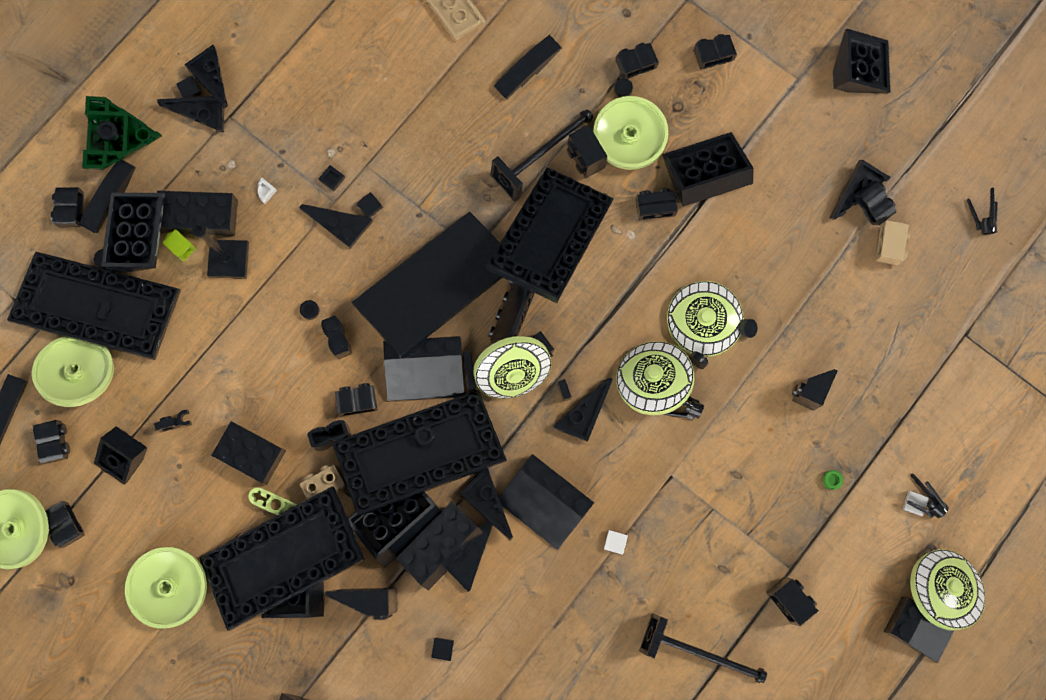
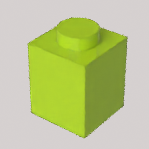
[162,229,197,262]

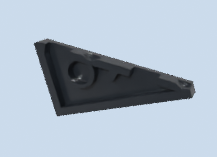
[185,45,228,109]
[157,96,224,132]
[829,160,890,220]
[299,204,373,249]
[553,378,613,442]
[460,468,513,541]
[448,520,493,592]

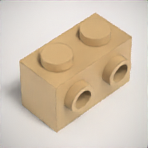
[875,220,910,265]
[299,464,347,499]

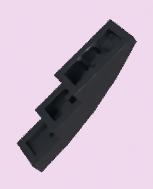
[494,35,562,100]
[79,159,136,233]

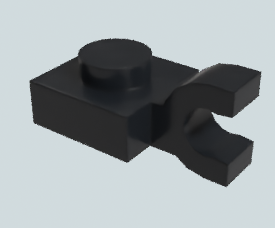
[154,409,192,433]

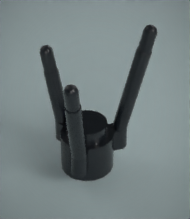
[967,187,998,235]
[663,396,704,420]
[907,473,949,518]

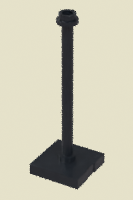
[490,109,593,202]
[191,222,249,279]
[639,613,767,683]

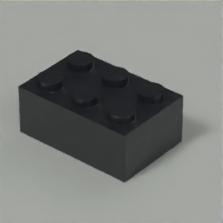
[211,421,286,485]

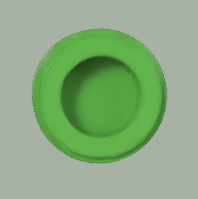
[822,470,843,490]

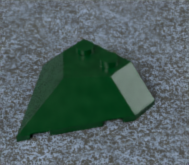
[82,96,162,170]

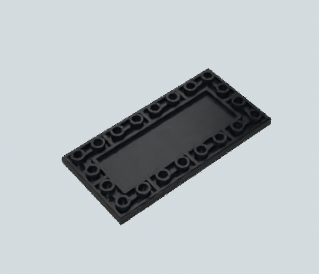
[485,167,614,303]
[352,211,502,358]
[7,251,181,360]
[332,390,507,517]
[200,486,365,631]

